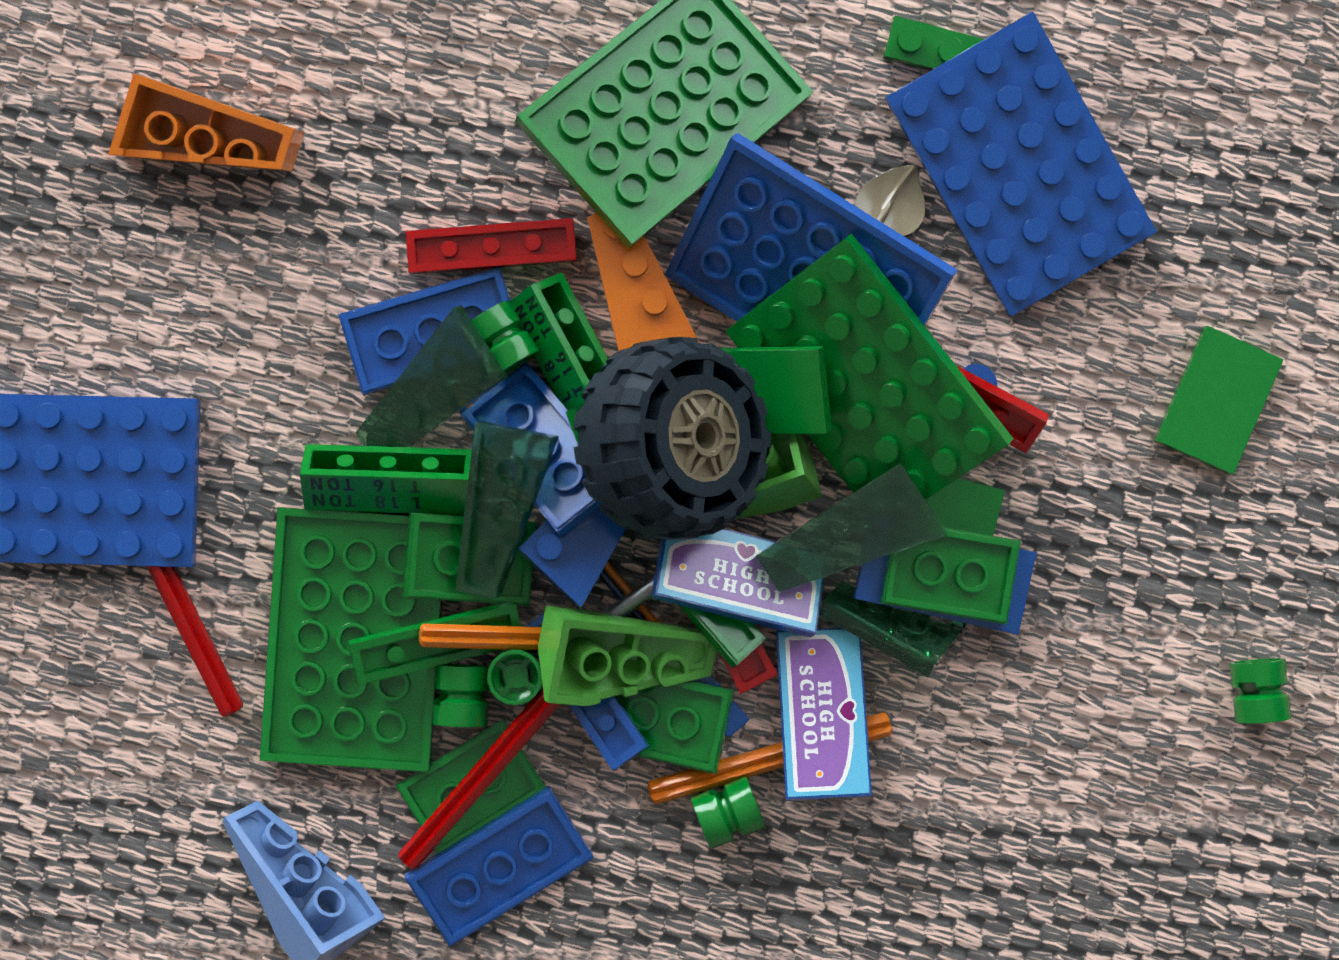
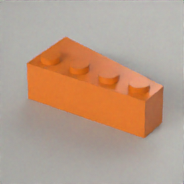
[108,73,305,172]
[587,213,700,351]

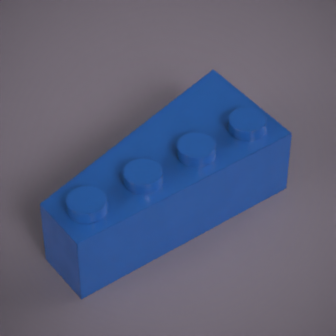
[518,507,626,609]

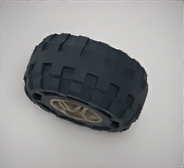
[573,337,771,540]

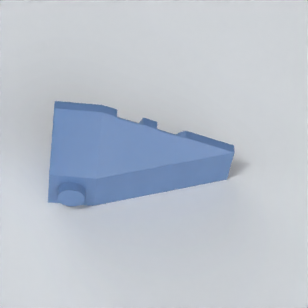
[222,801,385,960]

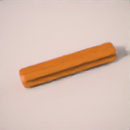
[419,624,541,650]

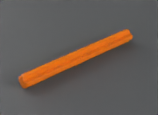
[648,712,892,804]

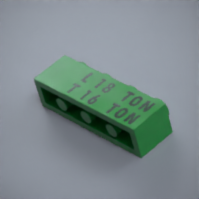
[510,272,608,411]
[300,444,477,515]

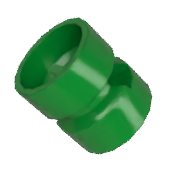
[462,300,540,380]
[487,649,543,705]
[1229,658,1291,724]
[432,664,490,727]
[691,776,766,849]

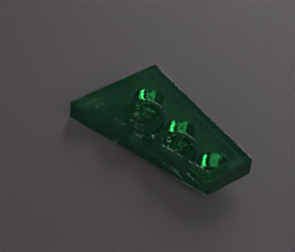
[819,582,967,677]

